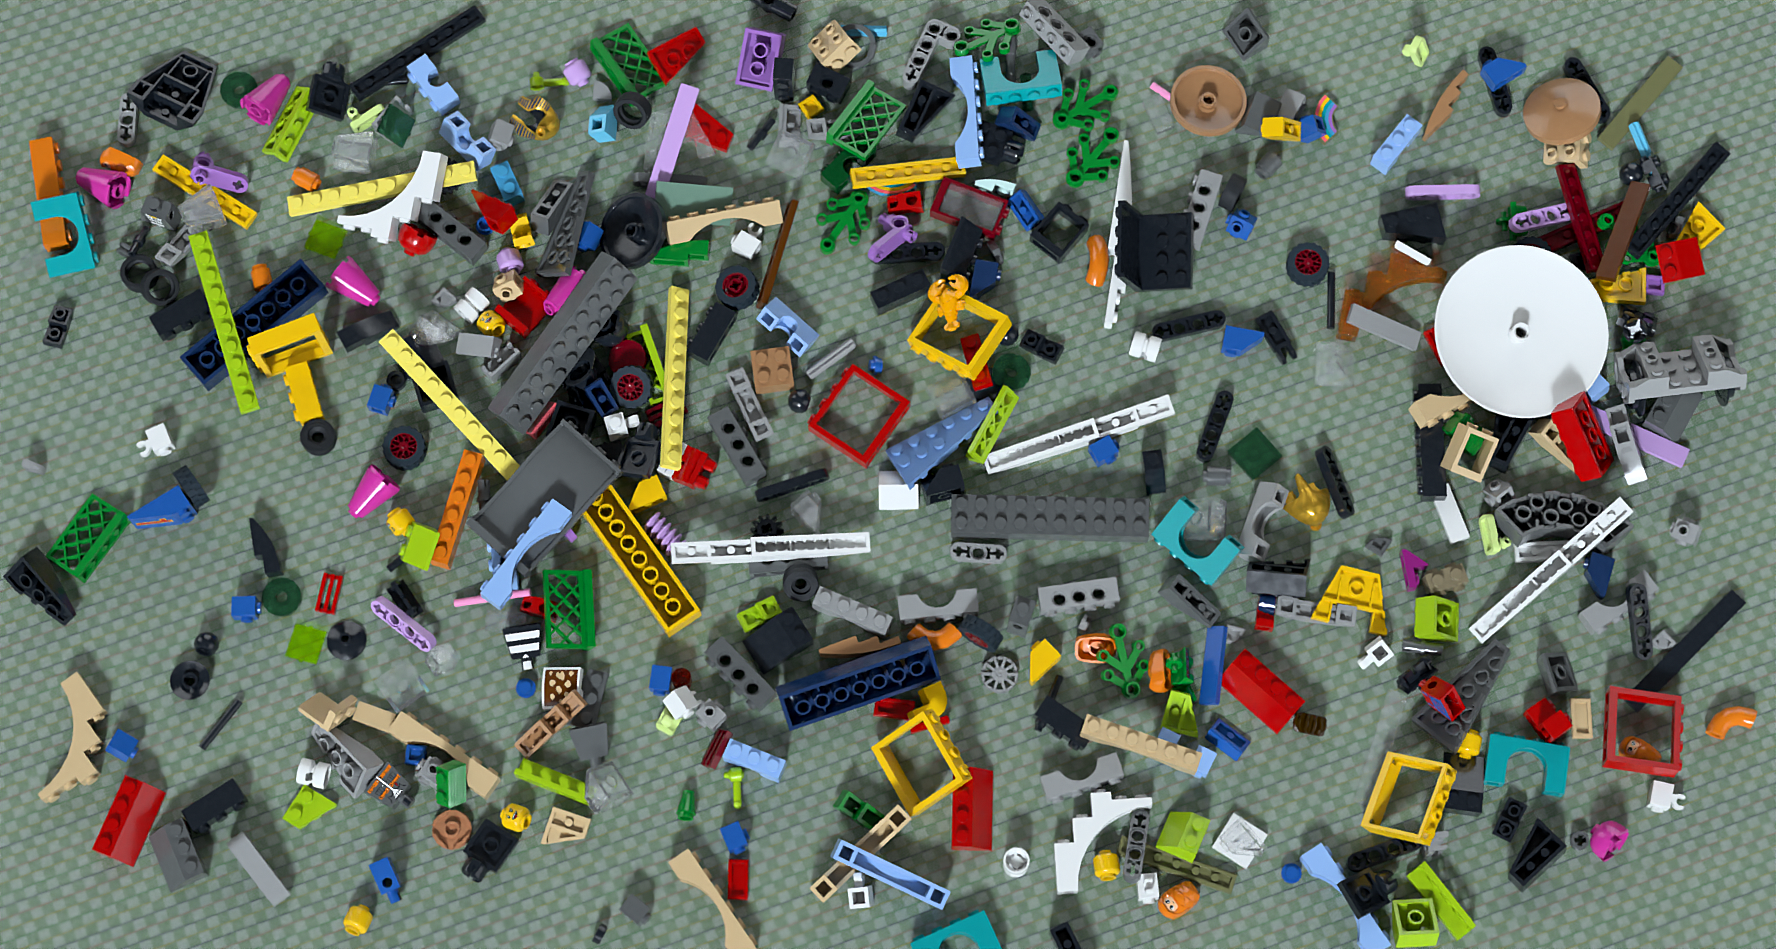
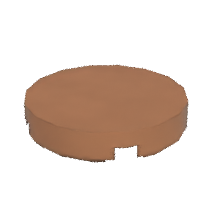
[432,810,472,850]

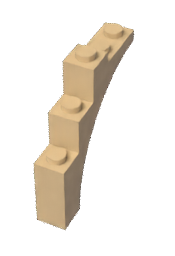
[38,672,108,804]

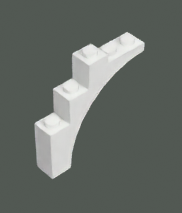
[337,151,448,244]
[1053,789,1152,895]

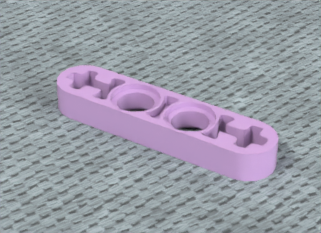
[1405,184,1480,200]
[1508,203,1571,233]
[371,596,437,652]

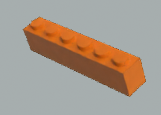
[29,136,73,252]
[430,449,486,570]

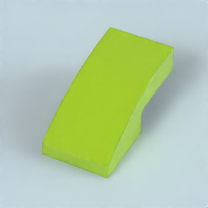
[736,596,782,633]

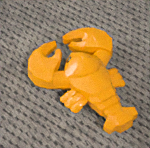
[928,274,969,332]

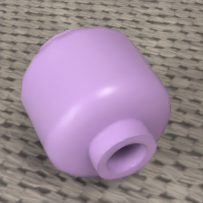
[563,58,592,87]
[496,247,524,274]

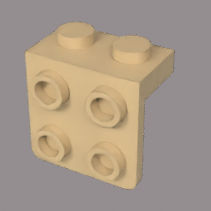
[808,20,862,72]
[1543,133,1592,169]
[298,692,358,732]

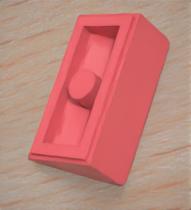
[526,402,556,440]

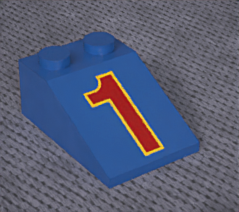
[127,485,198,529]

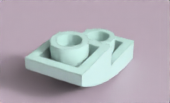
[974,179,1016,197]

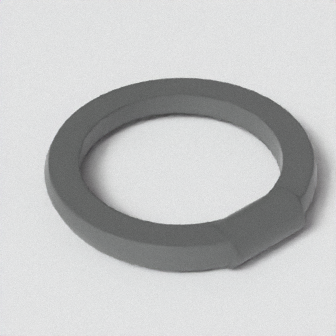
[842,23,878,69]

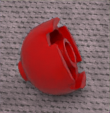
[398,223,438,257]

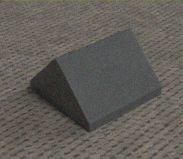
[1223,7,1270,61]
[1235,91,1282,137]
[1536,652,1578,698]

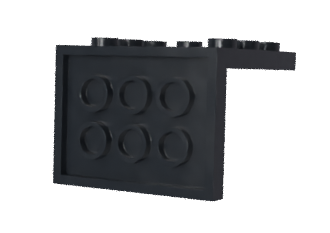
[1114,200,1194,292]

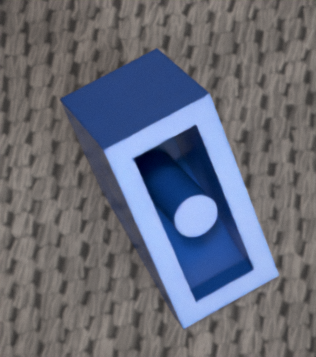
[1480,58,1527,92]
[1221,325,1265,357]

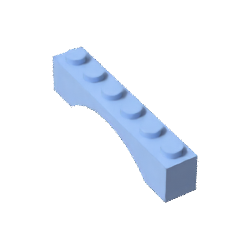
[949,55,985,169]
[480,499,572,611]
[830,838,951,910]
[1299,843,1391,949]

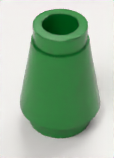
[676,790,696,821]

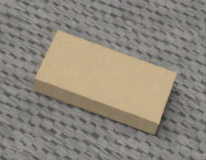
[1569,698,1593,739]
[352,701,397,734]

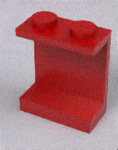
[494,276,550,339]

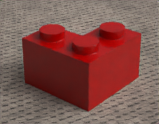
[1523,697,1573,744]

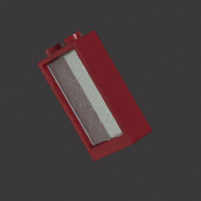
[930,177,1010,241]

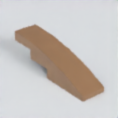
[1422,70,1469,142]
[819,636,901,659]
[514,689,588,759]

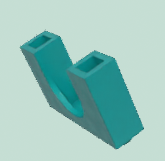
[980,50,1062,106]
[30,191,100,278]
[1151,496,1245,585]
[1484,732,1571,797]
[910,909,1002,949]

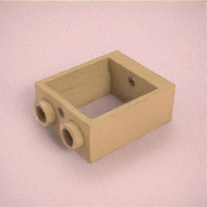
[1440,422,1499,483]

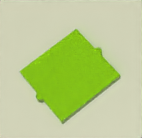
[304,219,347,260]
[285,623,327,665]

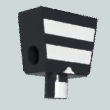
[502,622,541,670]

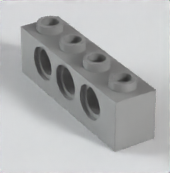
[1019,0,1090,65]
[1183,169,1223,251]
[1037,577,1120,617]

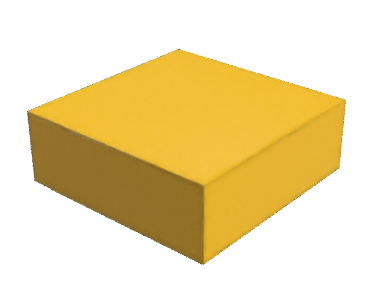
[798,94,824,119]

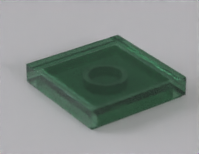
[1227,427,1282,482]

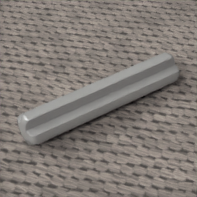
[806,338,856,379]

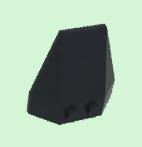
[127,51,217,131]

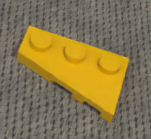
[1676,201,1726,251]
[1589,267,1646,305]

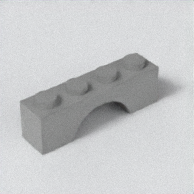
[1238,482,1289,562]
[1577,570,1659,636]
[812,586,893,639]
[897,588,979,626]
[1040,752,1124,804]

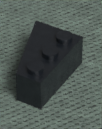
[895,79,955,143]

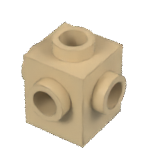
[492,269,524,303]

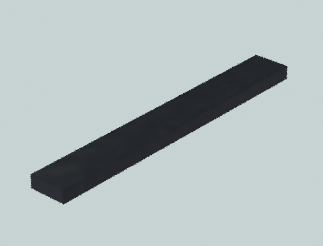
[348,5,486,102]
[1627,141,1731,260]
[1624,589,1746,713]

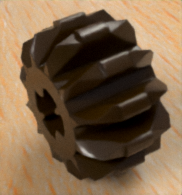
[1293,712,1327,737]

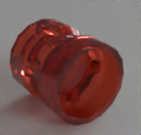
[671,668,692,689]

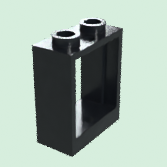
[1030,201,1089,264]

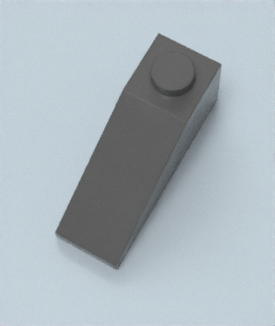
[531,178,573,236]
[1158,574,1221,628]

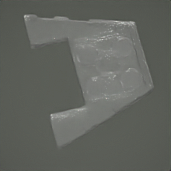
[643,107,716,173]

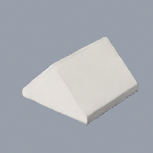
[879,471,919,510]

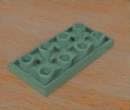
[655,181,733,226]

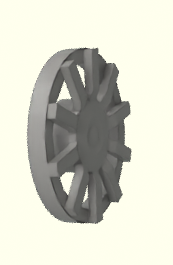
[981,656,1018,693]

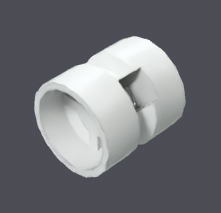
[453,287,490,324]
[1129,331,1162,363]
[296,758,332,789]
[1003,847,1030,878]

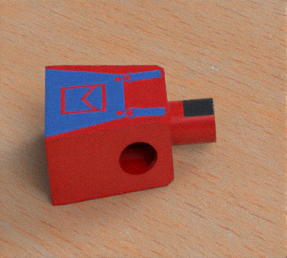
[1418,676,1465,722]

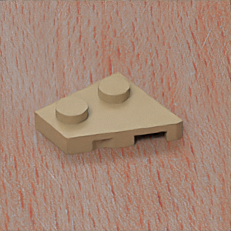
[541,806,592,844]

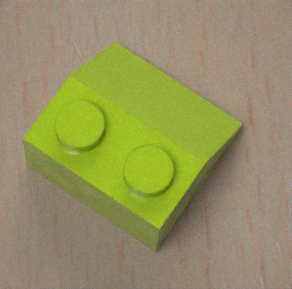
[398,521,440,571]
[1414,595,1459,642]
[1155,811,1211,863]
[1392,898,1440,948]

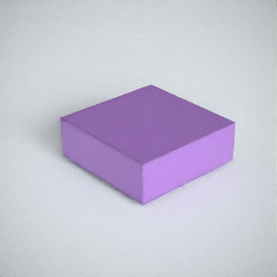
[1646,274,1665,296]

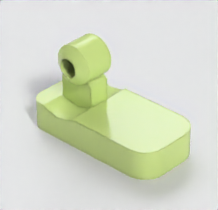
[1402,35,1429,67]
[347,104,385,135]
[1479,514,1511,555]
[656,707,683,736]

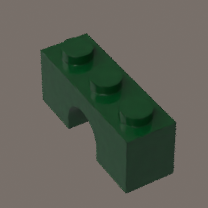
[820,134,877,195]

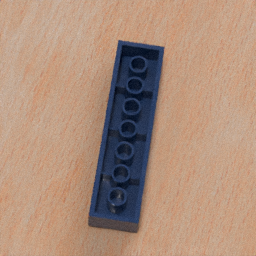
[180,259,329,392]
[775,636,941,731]

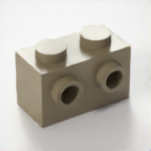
[1421,562,1469,597]

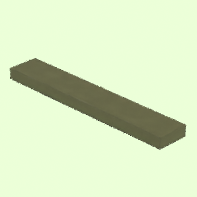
[1597,56,1683,151]
[1116,835,1237,895]

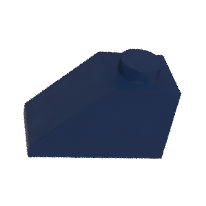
[995,106,1041,141]
[969,259,1002,300]
[584,377,619,419]
[1582,552,1615,600]

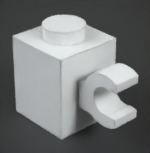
[731,223,763,263]
[603,412,640,442]
[136,423,176,457]
[1357,636,1394,669]
[663,685,702,720]
[1646,780,1686,813]
[848,872,874,909]
[1136,873,1159,904]

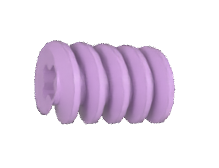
[644,512,686,556]

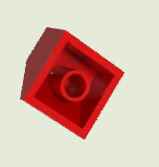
[1655,237,1706,284]

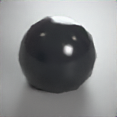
[1619,162,1643,186]
[1000,323,1019,346]
[788,389,811,414]
[194,632,219,656]

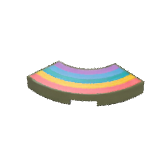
[1314,94,1339,146]

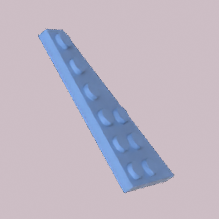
[885,396,998,490]

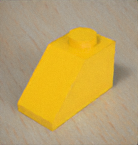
[1261,117,1301,142]
[628,475,667,515]
[1029,639,1061,686]

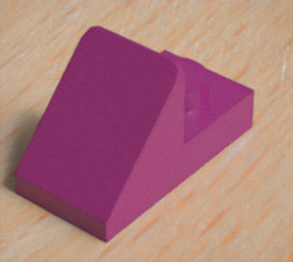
[1399,549,1429,592]

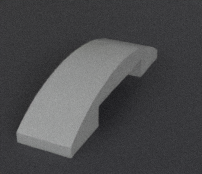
[806,112,883,140]
[155,201,217,267]
[725,367,774,442]
[1276,595,1357,627]

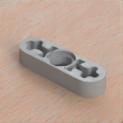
[117,93,139,148]
[950,542,1007,564]

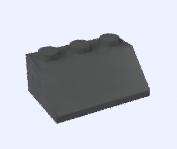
[1641,392,1703,443]
[149,818,209,892]

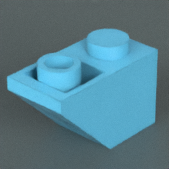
[588,105,617,143]

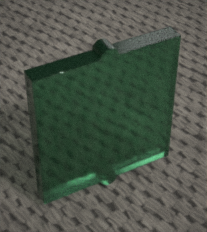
[376,104,416,148]

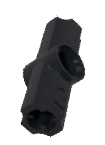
[749,0,798,22]

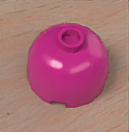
[1590,821,1629,862]

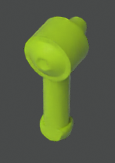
[530,72,569,91]
[724,767,744,809]

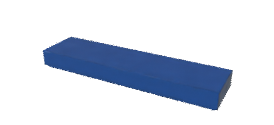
[1199,626,1228,705]

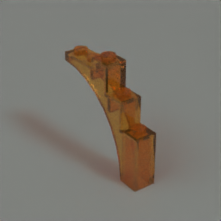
[1336,252,1447,342]

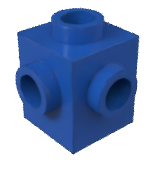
[1225,208,1258,241]

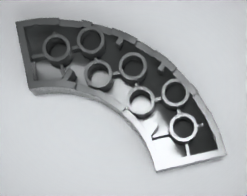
[1494,491,1634,555]

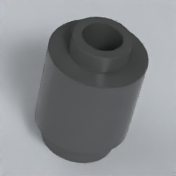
[1254,151,1282,180]
[1202,466,1231,486]

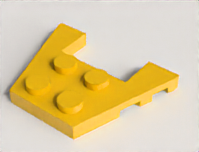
[1310,565,1387,637]

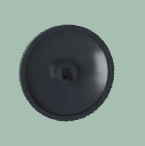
[600,193,667,270]

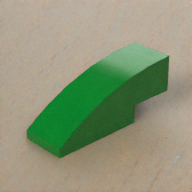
[650,240,710,267]
[833,790,885,831]

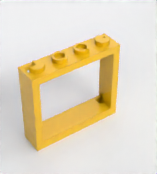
[907,285,1012,381]
[246,313,333,378]
[871,709,972,817]
[1361,751,1457,846]

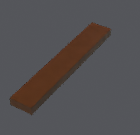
[1596,181,1651,282]
[756,199,799,310]

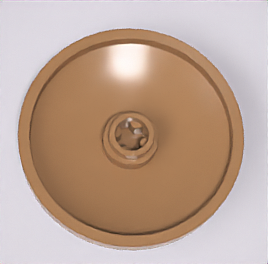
[1170,65,1247,137]
[1523,78,1601,145]

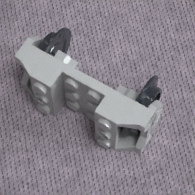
[1614,335,1747,417]

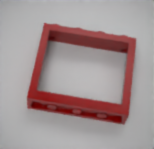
[807,364,911,469]
[1602,686,1684,778]

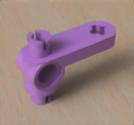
[190,151,249,193]
[868,212,918,262]

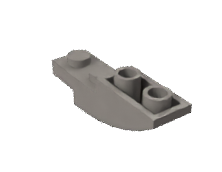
[1605,404,1648,486]

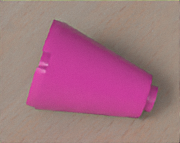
[240,74,291,126]
[75,167,131,209]
[325,256,381,307]
[543,266,586,316]
[347,464,400,519]

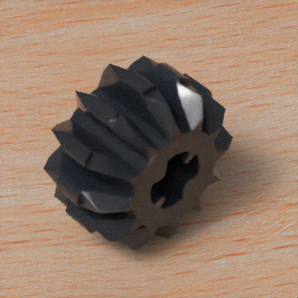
[750,514,784,537]

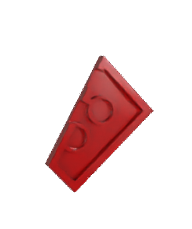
[647,27,706,86]
[685,103,734,153]

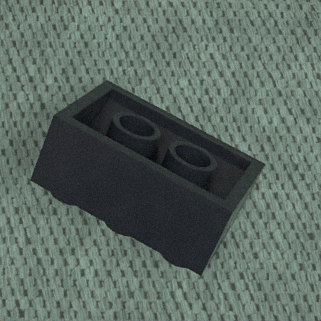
[940,216,985,283]

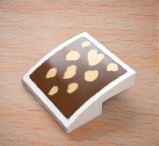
[542,667,584,710]

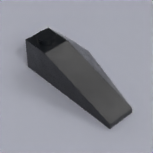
[3,547,77,626]

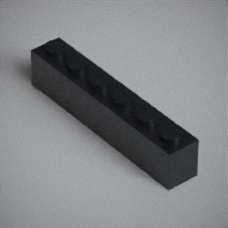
[1412,383,1447,502]

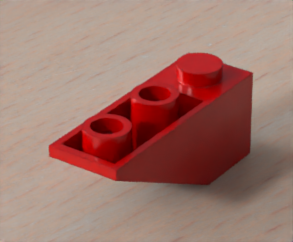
[471,189,518,235]

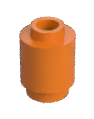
[291,167,322,192]
[251,264,272,292]

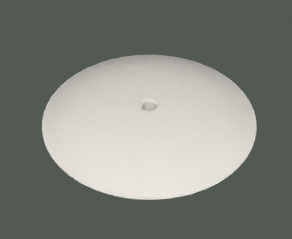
[1434,245,1609,418]

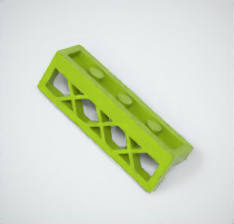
[262,86,314,163]
[626,323,664,406]
[965,385,1019,464]
[514,758,598,807]
[1406,861,1476,941]

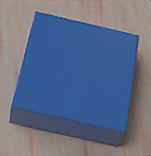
[404,744,428,766]

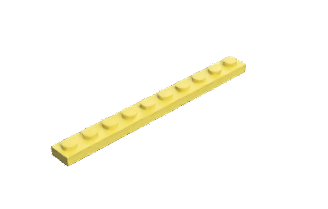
[287,161,478,217]
[660,286,689,471]
[379,329,520,481]

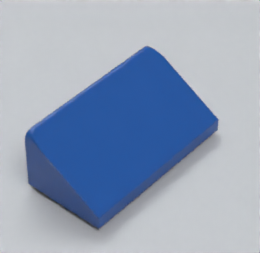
[1007,189,1045,232]
[1205,718,1251,761]

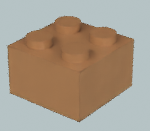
[750,346,795,395]

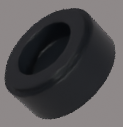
[386,371,407,391]
[592,923,608,944]

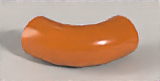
[1085,235,1109,287]
[907,623,962,651]
[1705,706,1758,740]

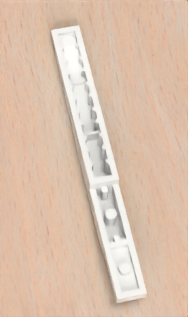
[1104,140,1132,329]
[984,395,1175,475]
[1469,497,1633,643]
[670,532,871,564]

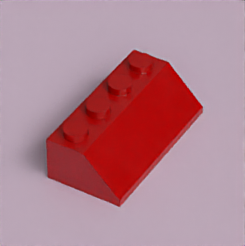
[1551,391,1614,482]
[1221,648,1305,734]
[951,767,993,851]
[92,775,167,867]

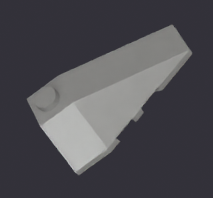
[311,723,384,799]

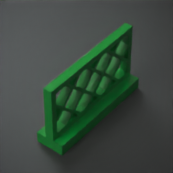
[589,23,670,107]
[826,79,906,161]
[45,493,130,583]
[542,569,596,651]

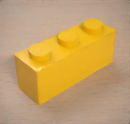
[283,361,325,426]

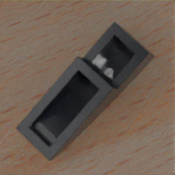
[336,310,400,353]
[249,518,284,578]

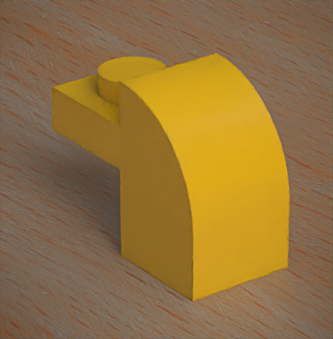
[510,212,535,250]
[907,681,947,720]

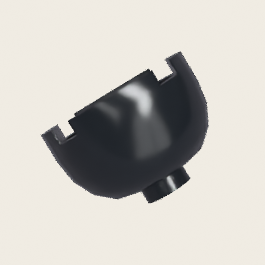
[594,309,629,347]

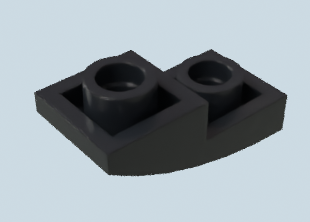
[42,305,73,349]
[1019,329,1065,365]
[1492,796,1528,842]

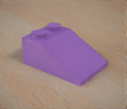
[735,27,787,92]

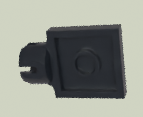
[306,61,350,122]
[979,120,1024,167]
[1616,305,1658,343]
[617,422,661,479]
[461,818,520,883]
[1336,867,1398,919]

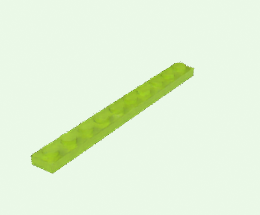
[188,230,261,414]

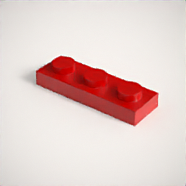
[960,333,993,391]

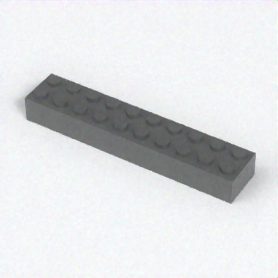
[487,252,638,435]
[951,494,1149,543]

